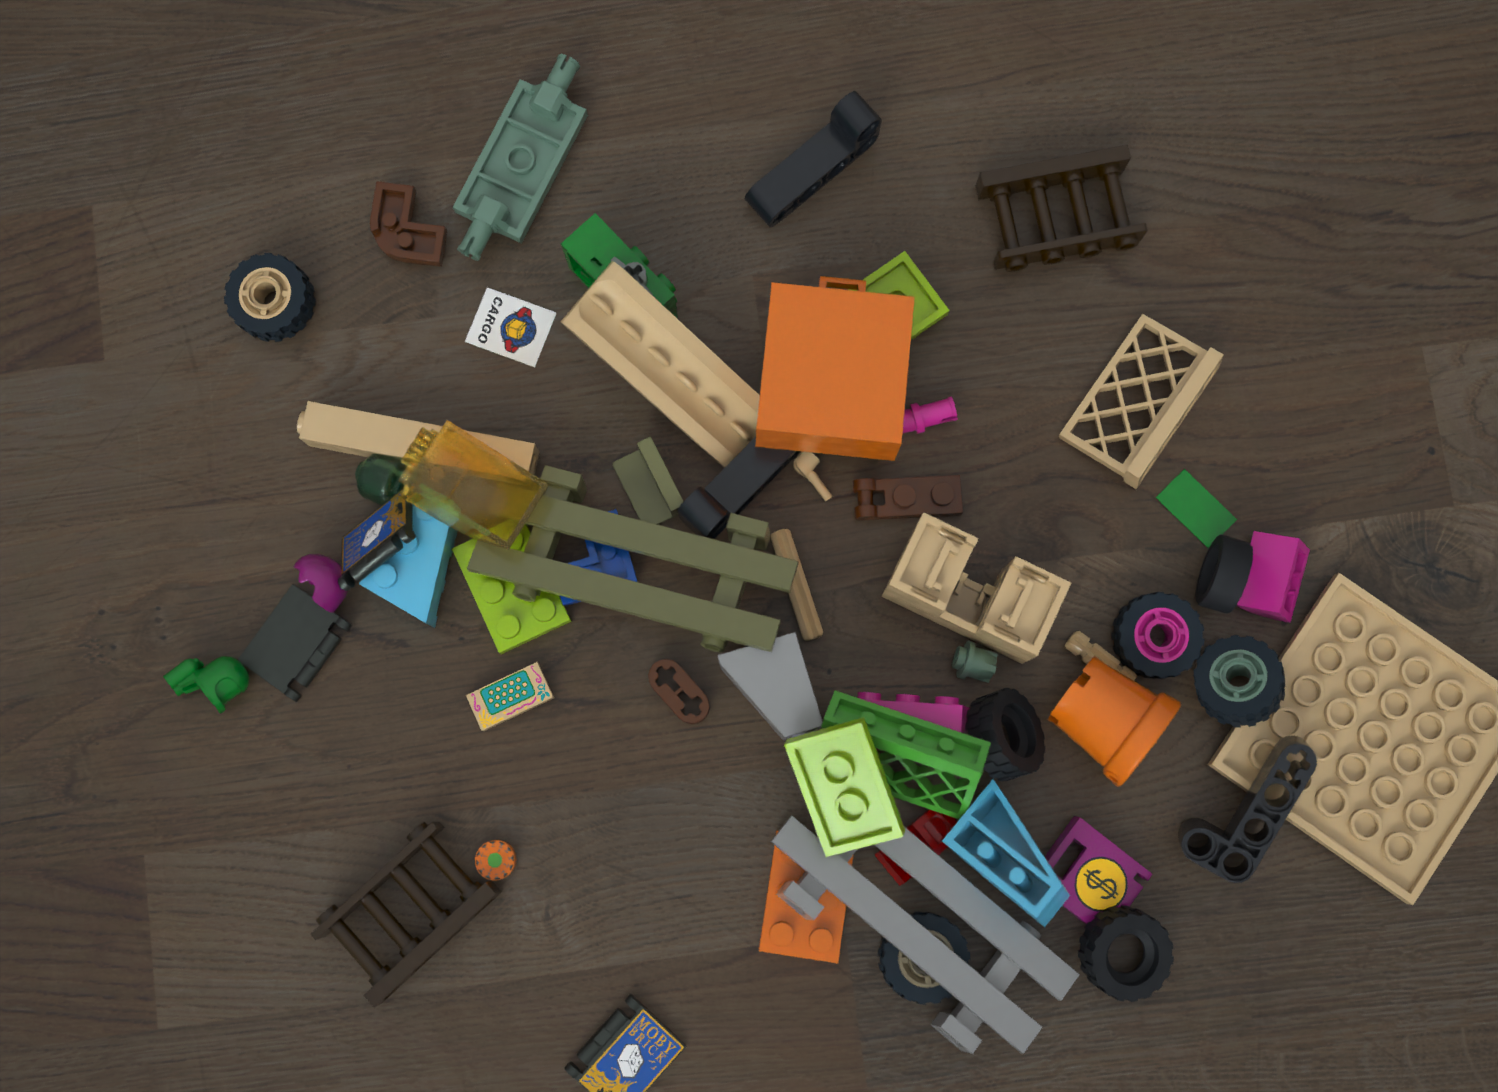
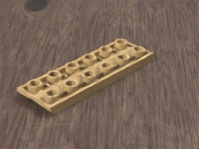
[561,261,760,468]

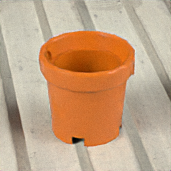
[1047,656,1181,787]

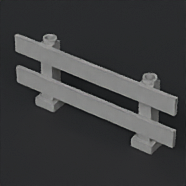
[771,816,1080,1054]

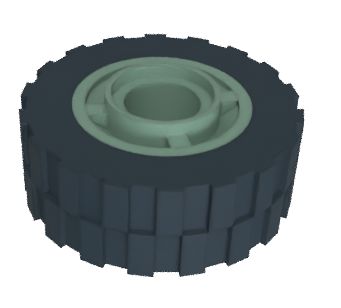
[1193,635,1286,728]

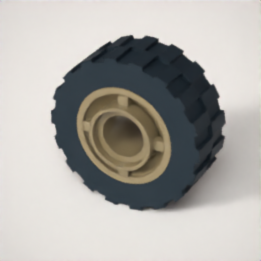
[878,912,971,1005]

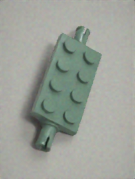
[452,54,588,261]

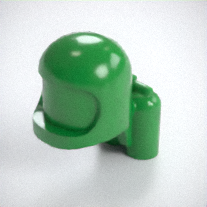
[163,656,250,714]

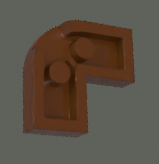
[370,181,447,267]

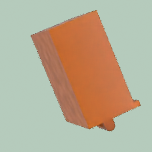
[755,276,915,461]

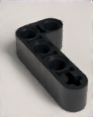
[744,91,882,227]
[677,436,800,539]
[1178,736,1317,883]

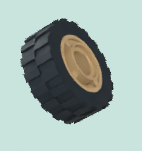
[224,253,316,342]

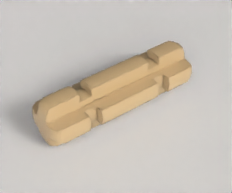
[1065,631,1137,681]

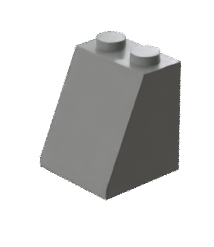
[718,632,823,740]

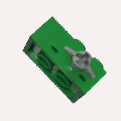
[561,213,678,318]

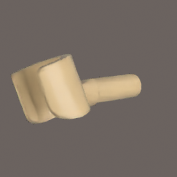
[793,452,833,502]

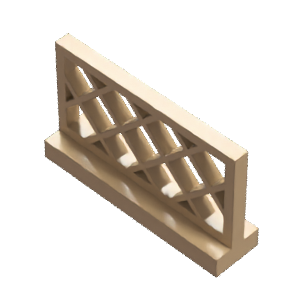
[1059,314,1224,489]

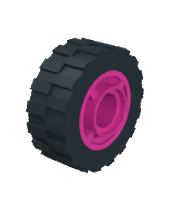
[1111,592,1205,679]

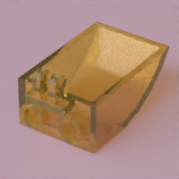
[398,420,549,550]

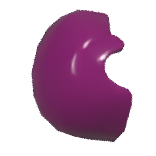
[293,554,348,613]

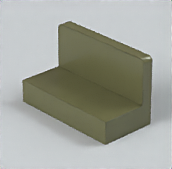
[613,436,684,525]

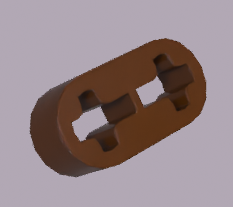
[648,659,710,724]

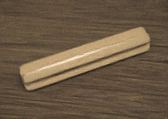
[770,529,823,641]

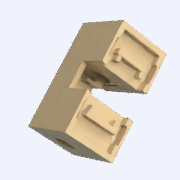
[881,512,1071,664]

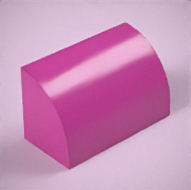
[1236,531,1310,623]

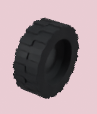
[966,688,1046,781]
[1078,905,1174,1002]

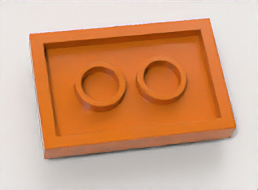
[759,830,854,964]

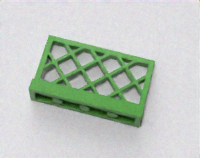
[821,690,991,819]

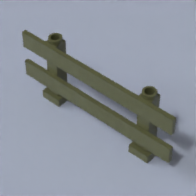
[467,465,798,652]

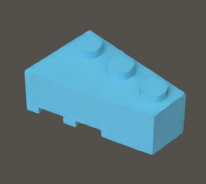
[359,483,462,628]
[942,779,1070,927]

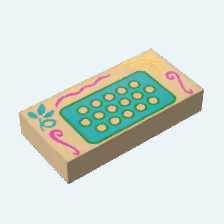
[466,662,555,731]

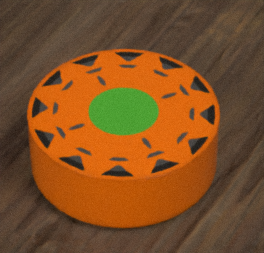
[475,840,517,881]

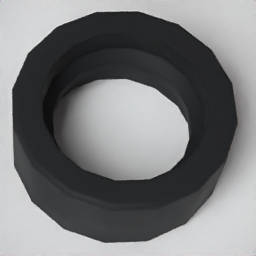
[1196,534,1253,614]

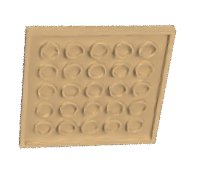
[1207,573,1498,905]

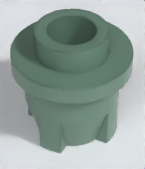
[952,640,998,683]

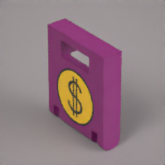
[1045,816,1152,925]

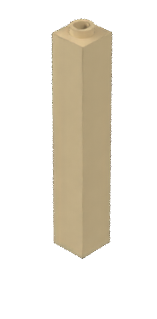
[297,401,540,488]

